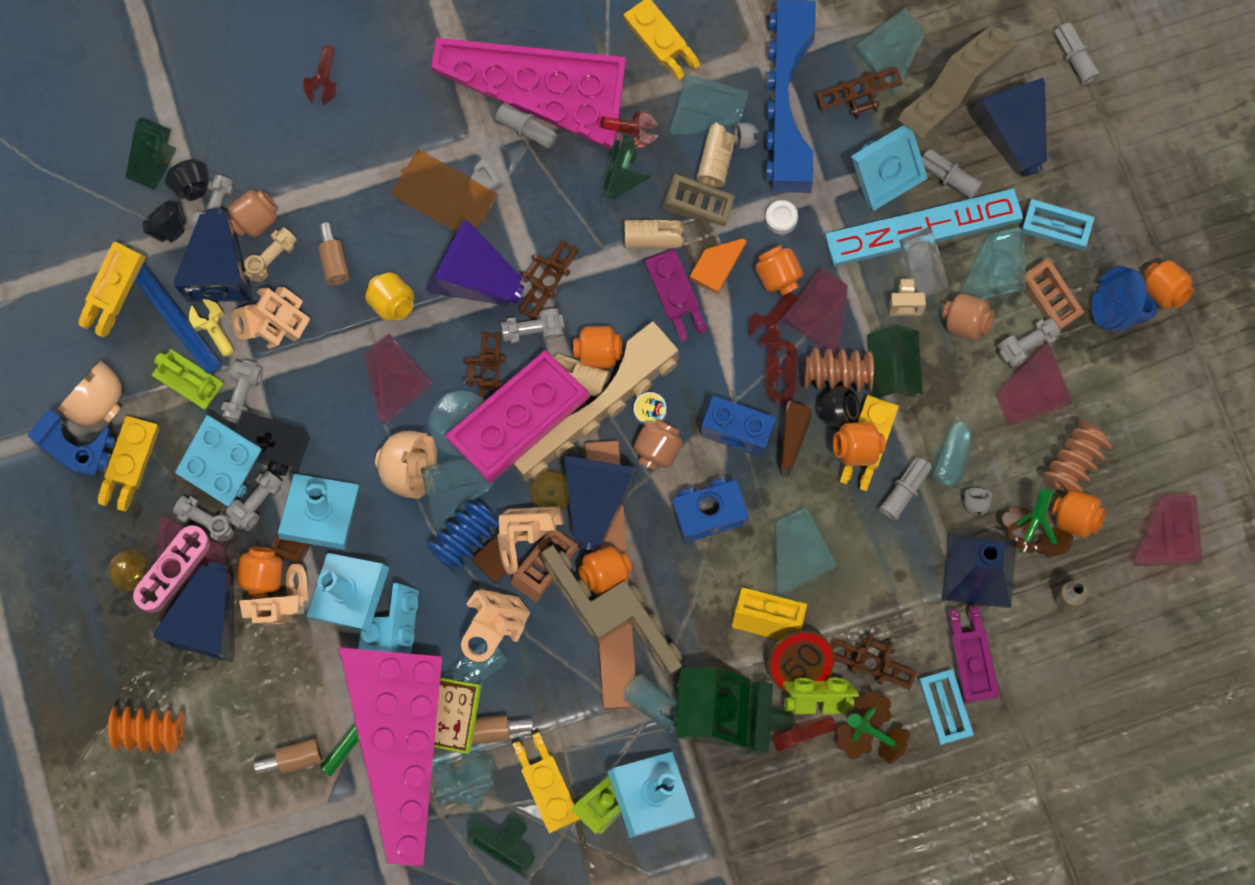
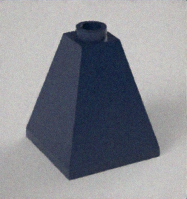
[968,78,1047,177]
[174,208,253,302]
[565,456,638,551]
[943,533,1016,608]
[153,562,235,663]

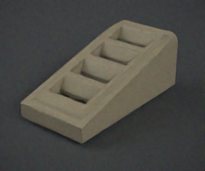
[661,174,735,226]

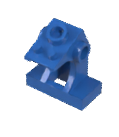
[27,409,116,479]

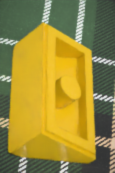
[732,587,807,640]

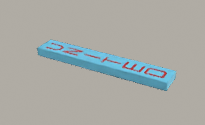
[825,188,1023,267]

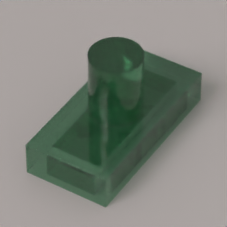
[746,682,794,756]
[467,817,536,879]

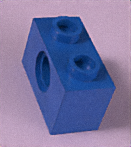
[701,396,776,458]
[672,478,749,544]

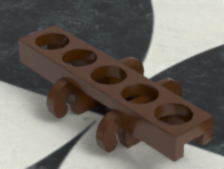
[817,66,903,119]
[519,240,578,320]
[462,332,506,406]
[831,634,917,691]

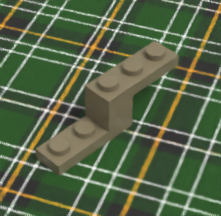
[898,25,1017,139]
[540,545,682,679]

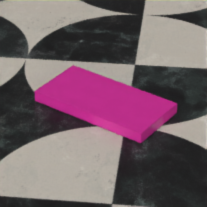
[445,350,590,484]

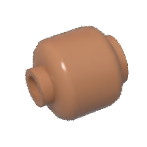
[229,189,278,238]
[942,293,994,341]
[634,419,683,471]

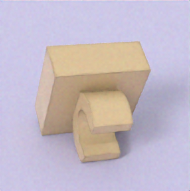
[889,279,926,316]

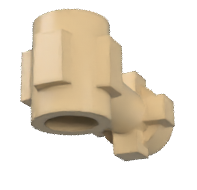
[244,227,297,282]

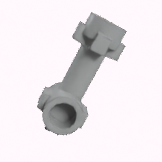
[192,175,234,229]
[501,308,564,344]
[997,318,1060,368]
[221,360,263,423]
[226,470,282,531]
[173,496,235,542]

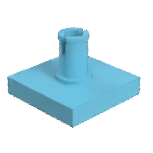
[851,125,928,211]
[278,474,360,550]
[306,553,389,632]
[607,752,695,838]

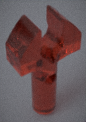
[303,45,337,105]
[600,111,659,148]
[748,292,798,347]
[773,717,836,752]

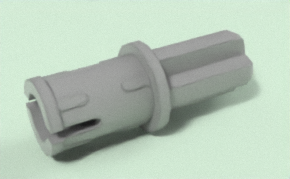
[1055,23,1101,85]
[495,102,557,148]
[922,150,983,199]
[879,457,932,521]

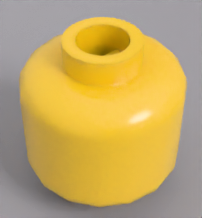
[365,272,415,321]

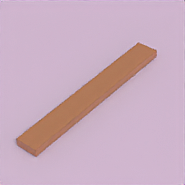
[585,441,638,710]

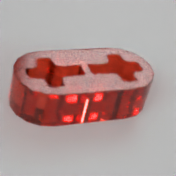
[765,340,798,405]

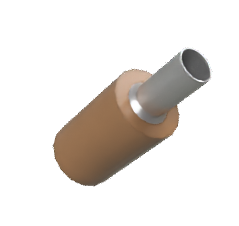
[318,222,350,286]
[472,715,533,746]
[254,738,322,774]

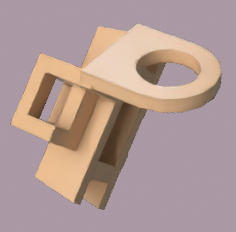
[231,287,310,349]
[497,507,564,574]
[239,564,308,625]
[461,589,530,662]

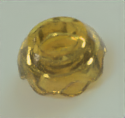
[530,471,569,510]
[108,550,146,591]

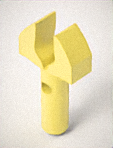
[189,299,234,357]

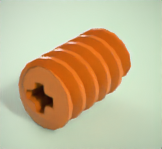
[108,706,185,754]

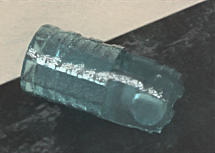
[931,422,972,488]
[444,641,509,685]
[624,675,678,734]

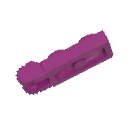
[645,249,707,342]
[948,605,999,704]

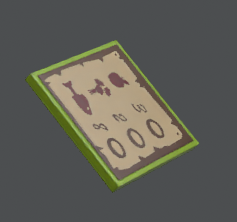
[434,678,482,754]

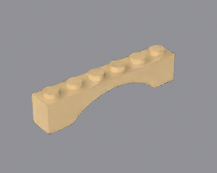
[511,321,679,482]

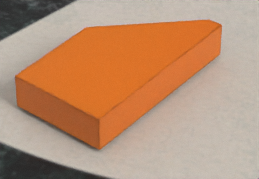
[689,239,747,294]

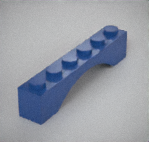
[766,0,816,193]

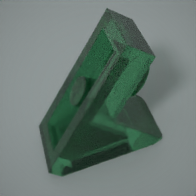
[125,117,176,190]
[599,133,651,200]

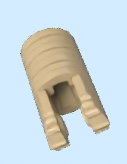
[696,122,736,188]
[625,220,684,249]
[554,354,611,398]

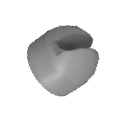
[734,123,759,149]
[964,488,992,516]

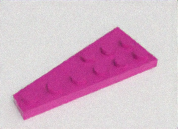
[431,38,626,151]
[338,648,442,866]

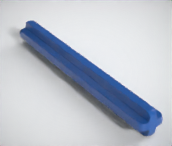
[126,245,222,375]

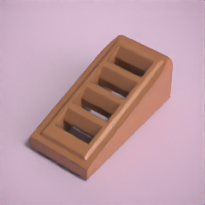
[1016,258,1085,330]
[511,529,579,603]

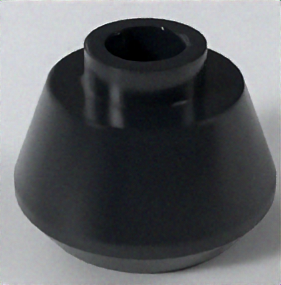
[165,159,208,201]
[142,201,185,243]
[818,385,860,429]

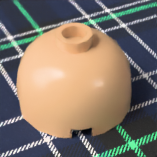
[57,361,122,427]
[375,431,437,499]

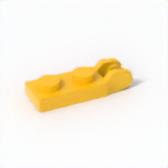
[623,0,700,81]
[78,241,146,338]
[840,395,899,491]
[97,416,160,512]
[512,732,581,834]

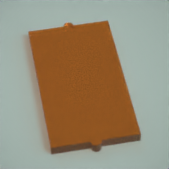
[391,149,498,232]

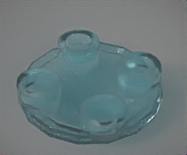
[428,390,485,457]

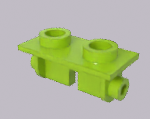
[152,349,224,410]
[783,677,859,715]

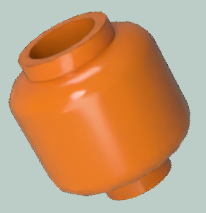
[755,245,804,296]
[1143,260,1194,309]
[573,326,622,369]
[833,422,886,467]
[1052,490,1106,539]
[578,546,632,596]
[237,547,283,598]

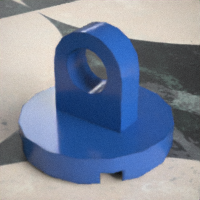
[1092,266,1157,333]

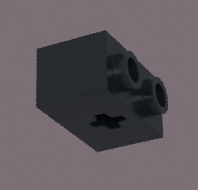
[235,411,310,476]

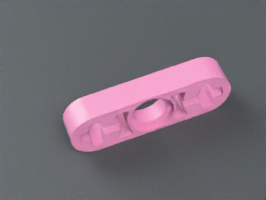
[133,526,210,613]

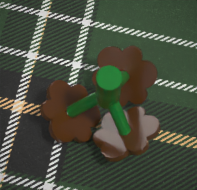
[1001,489,1074,558]
[836,691,910,764]

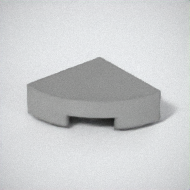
[470,158,503,203]

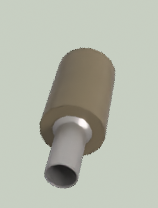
[1055,581,1088,613]

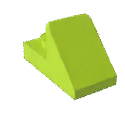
[571,777,621,834]

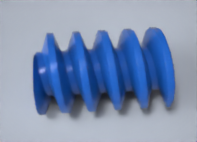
[427,500,499,573]

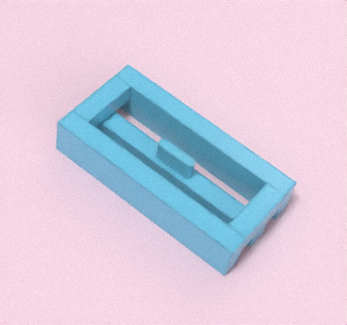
[1021,199,1095,251]
[919,669,974,746]

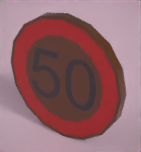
[767,629,835,693]

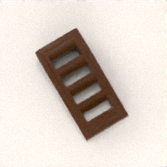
[781,401,813,478]

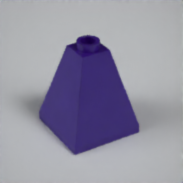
[425,220,525,306]

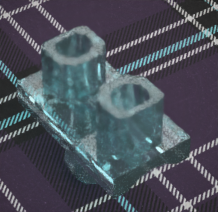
[432,750,497,810]

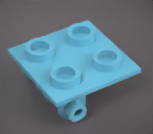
[175,415,262,507]

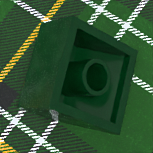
[674,667,750,747]

